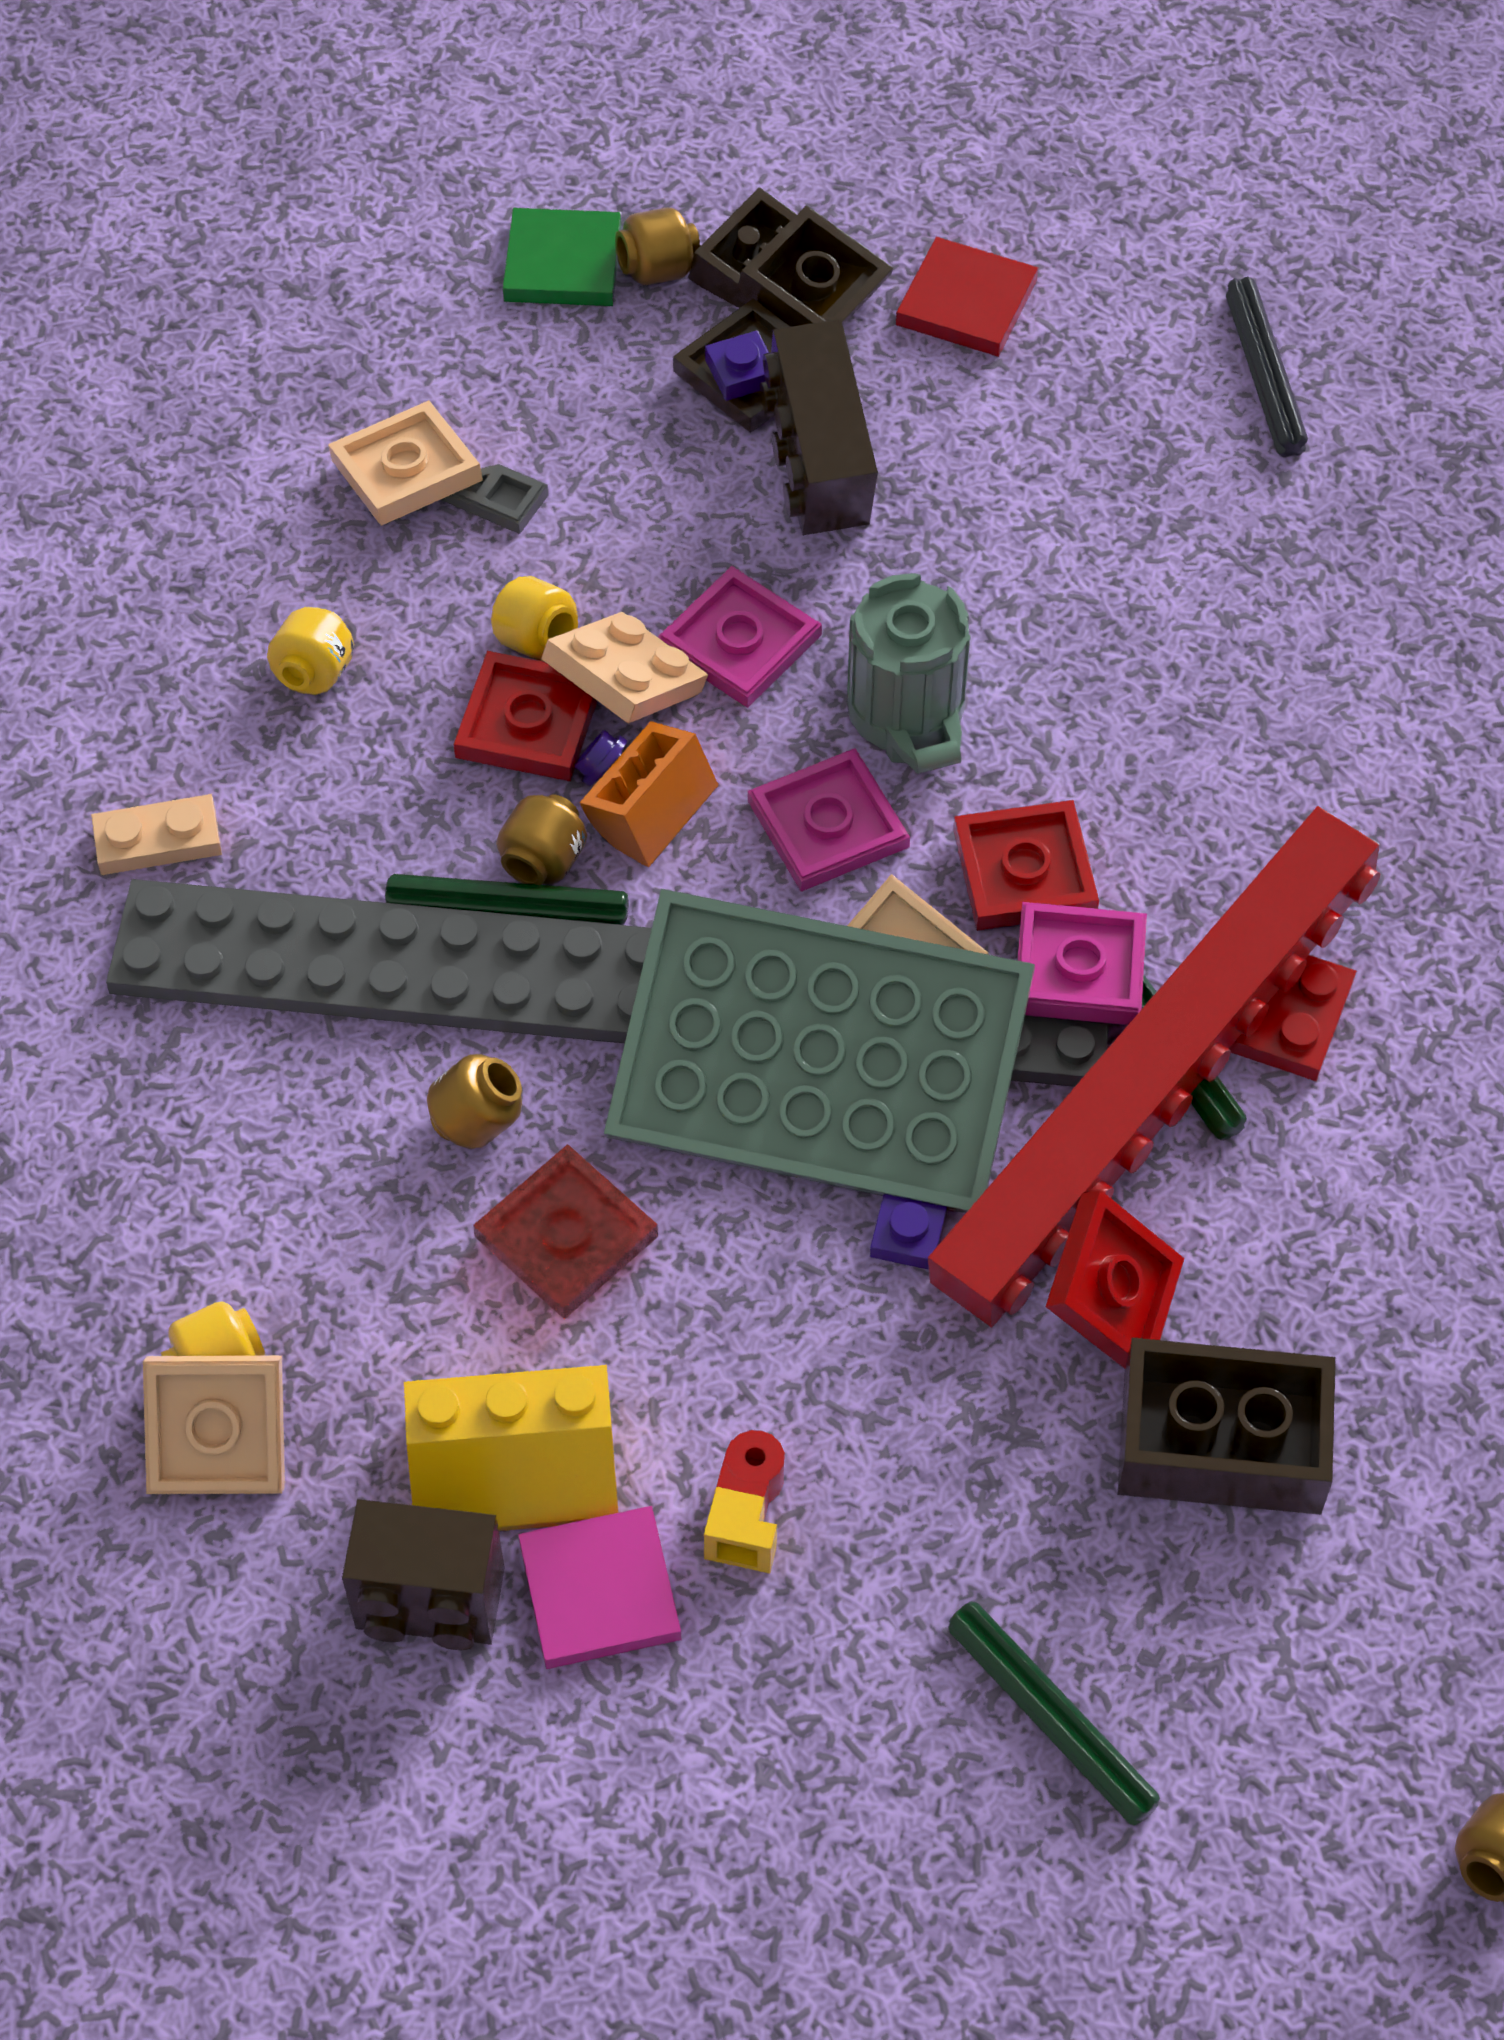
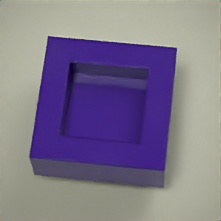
[705,330,769,401]
[870,1194,947,1270]

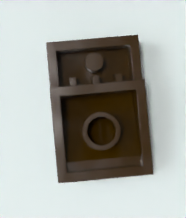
[688,187,893,327]

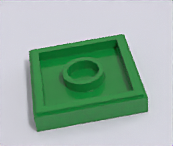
[503,208,621,306]

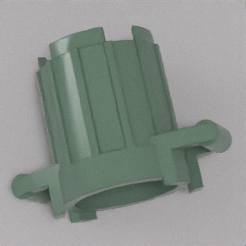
[847,573,971,774]

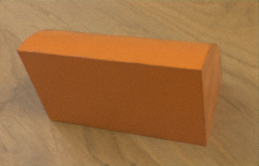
[579,721,719,867]

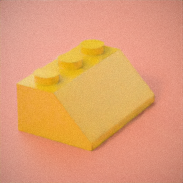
[404,1365,619,1531]

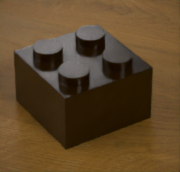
[342,1499,505,1650]

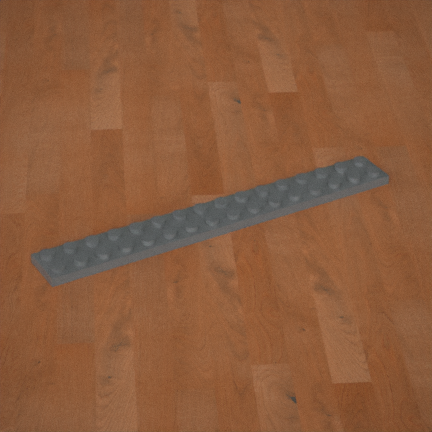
[106,879,1109,1087]

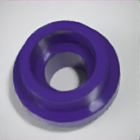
[574,730,627,787]

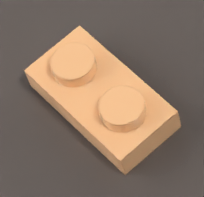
[91,794,222,875]

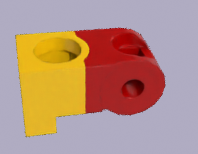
[704,1430,785,1573]

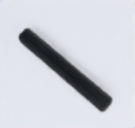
[1226,276,1308,457]

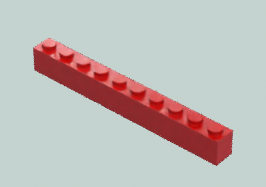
[928,806,1381,1328]

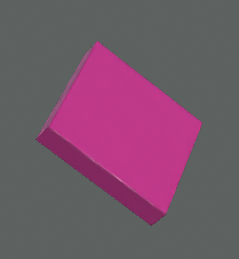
[658,566,822,708]
[748,748,910,892]
[1017,902,1147,1025]
[518,1506,682,1669]

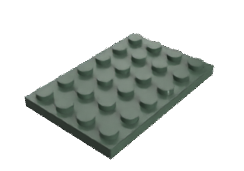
[604,889,1035,1213]

